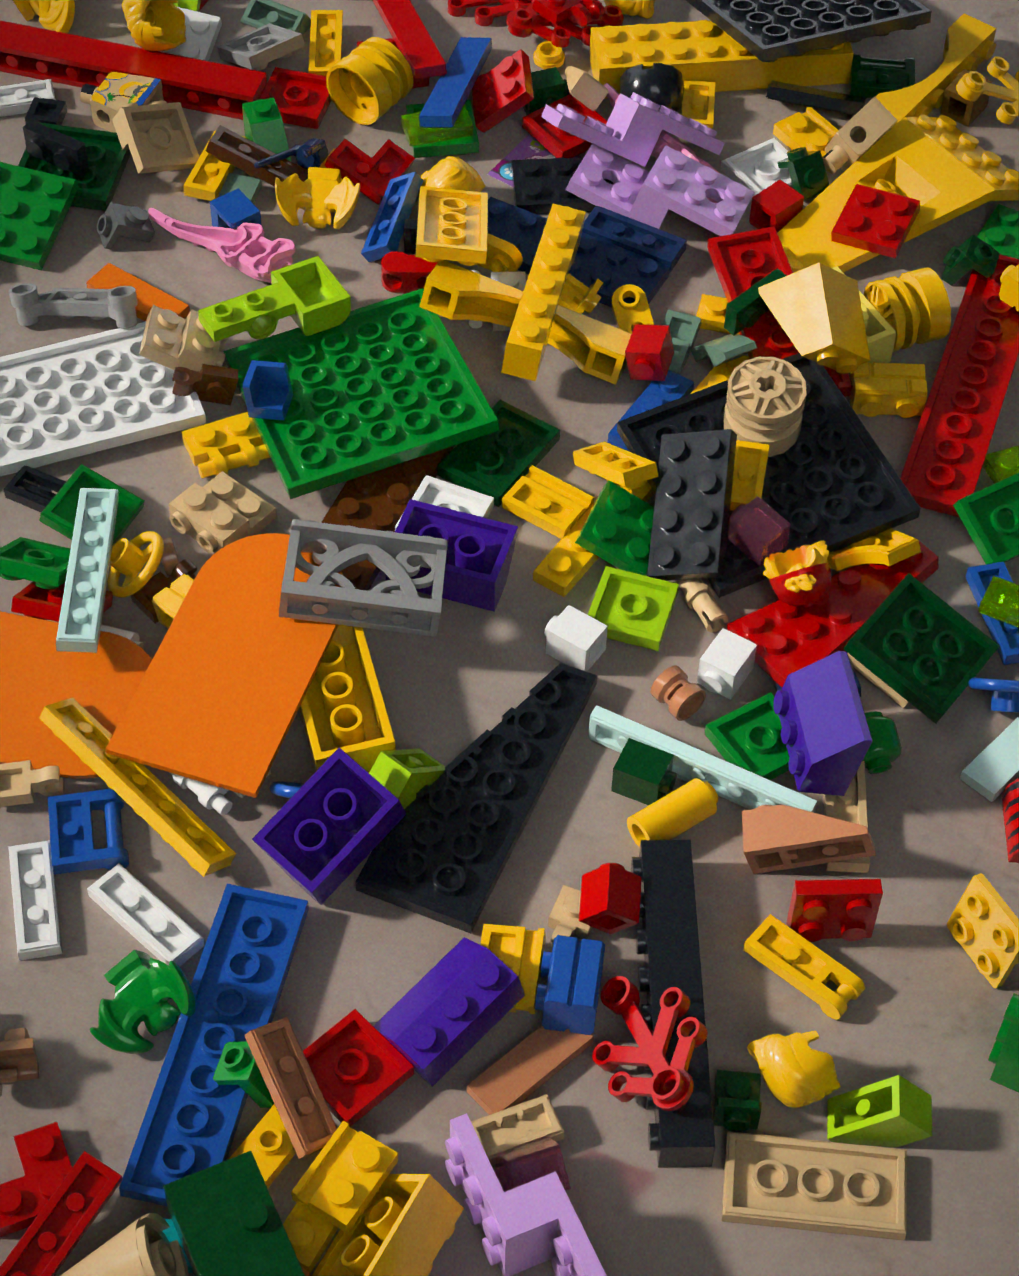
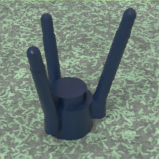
[254,138,328,179]

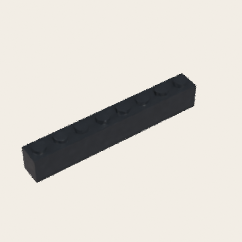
[631,840,715,1168]

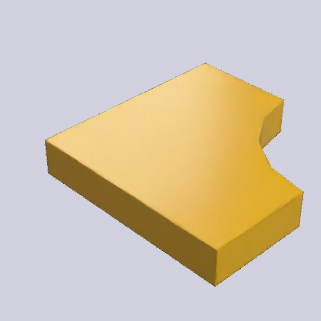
[827,528,921,571]

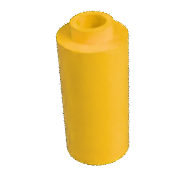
[627,778,718,848]

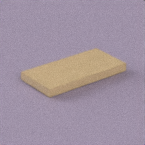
[721,1131,907,1240]

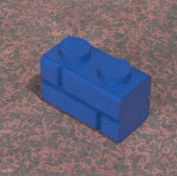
[535,935,605,1035]

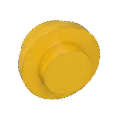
[533,41,565,70]

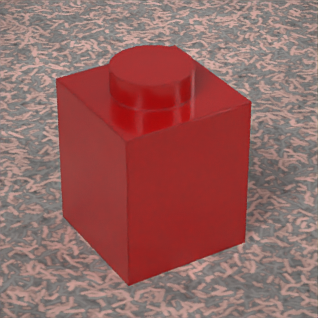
[749,180,804,233]
[625,324,674,381]
[579,863,642,935]

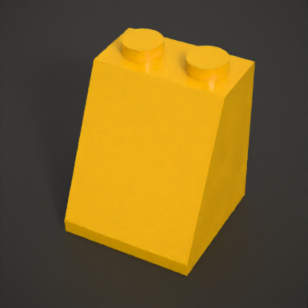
[758,263,871,373]

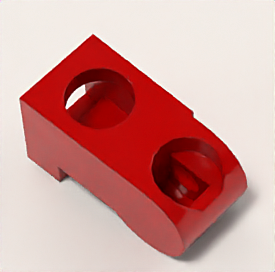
[381,251,438,294]

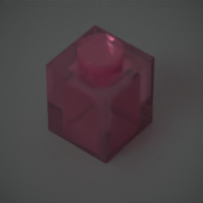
[728,496,791,567]
[495,1137,571,1192]

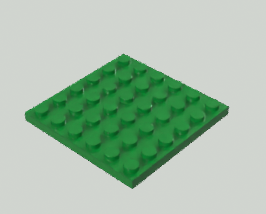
[223,288,499,499]

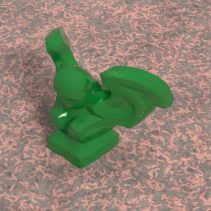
[90,949,196,1054]

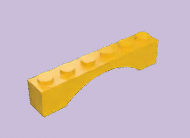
[875,13,996,129]
[501,203,586,381]
[419,260,631,385]

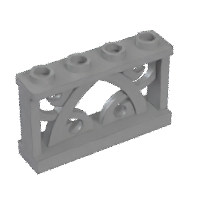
[279,519,448,637]

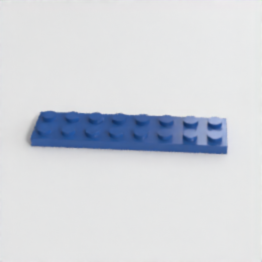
[119,884,309,1207]

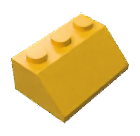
[312,1174,464,1276]

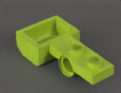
[198,256,351,342]

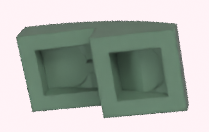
[662,309,702,375]
[691,334,757,367]

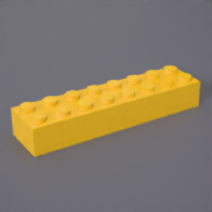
[589,20,854,99]

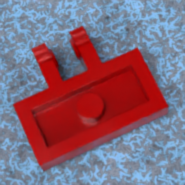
[532,0,604,27]

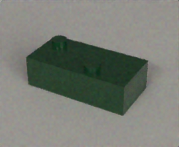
[163,1151,305,1276]

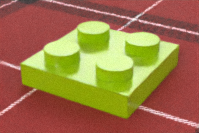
[588,566,679,651]

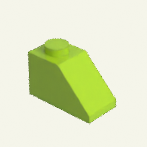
[369,748,446,809]
[827,1075,933,1148]

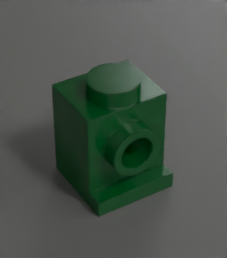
[523,67,570,115]

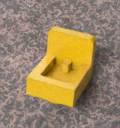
[558,273,603,314]

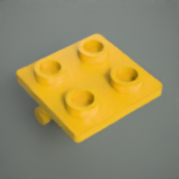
[947,873,1019,988]

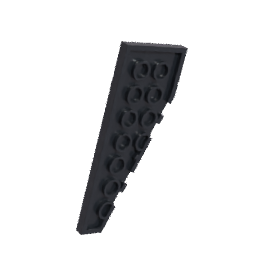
[355,663,597,934]

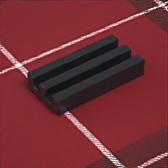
[4,465,66,513]

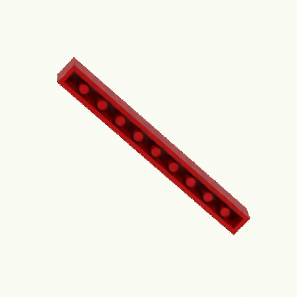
[0,20,267,120]

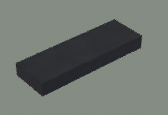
[766,80,866,115]

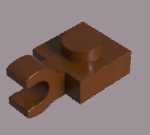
[172,364,238,406]
[131,558,197,624]

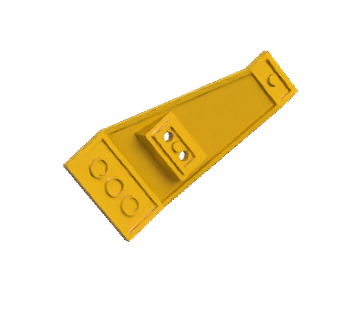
[777,115,1019,273]

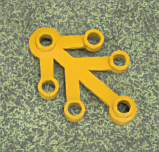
[956,56,1019,125]

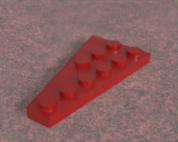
[727,538,939,687]

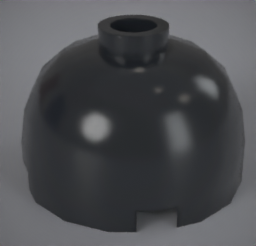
[620,63,684,112]

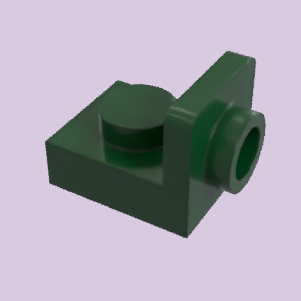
[713,1069,762,1132]

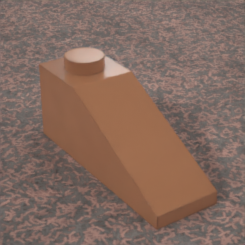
[742,804,876,874]

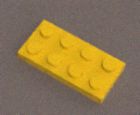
[415,186,488,266]

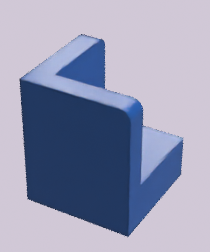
[210,188,261,229]
[243,360,293,420]

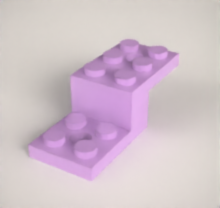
[541,92,725,167]
[566,143,755,236]
[445,1113,607,1276]

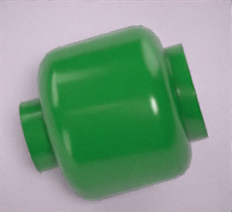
[862,711,902,774]

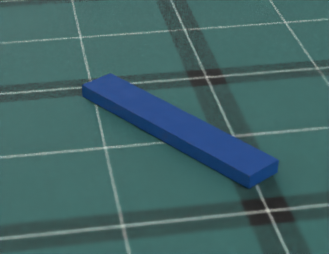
[419,37,492,128]

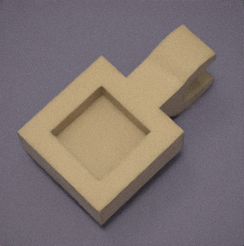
[0,760,64,807]
[548,885,593,952]

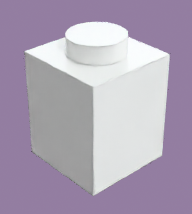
[544,605,608,672]
[697,628,757,700]

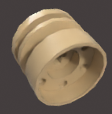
[724,356,806,457]

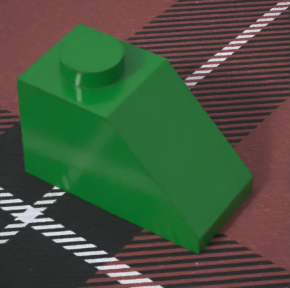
[242,97,292,162]

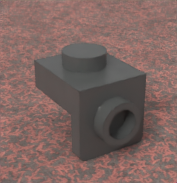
[97,202,155,250]

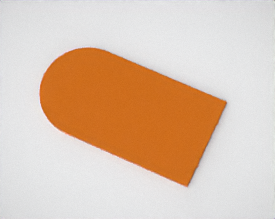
[105,533,343,798]
[0,611,152,779]

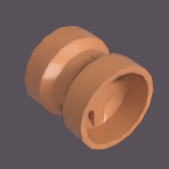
[650,665,706,721]

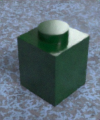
[611,738,677,805]

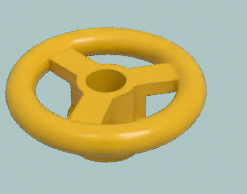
[107,531,164,598]

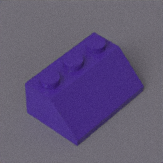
[385,499,518,612]
[773,651,872,796]
[252,748,406,905]
[373,937,525,1087]

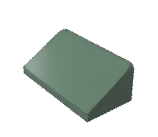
[240,0,311,35]

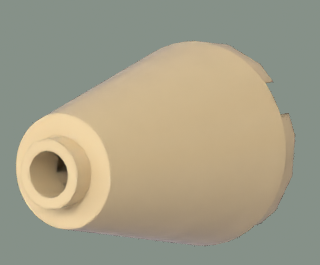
[60,1213,189,1276]

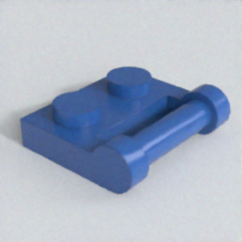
[48,789,129,875]

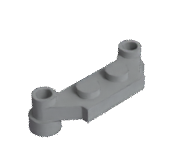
[8,283,138,329]

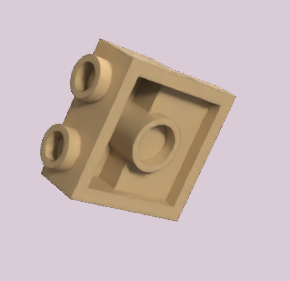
[112,100,199,174]
[139,305,228,372]
[169,471,277,554]

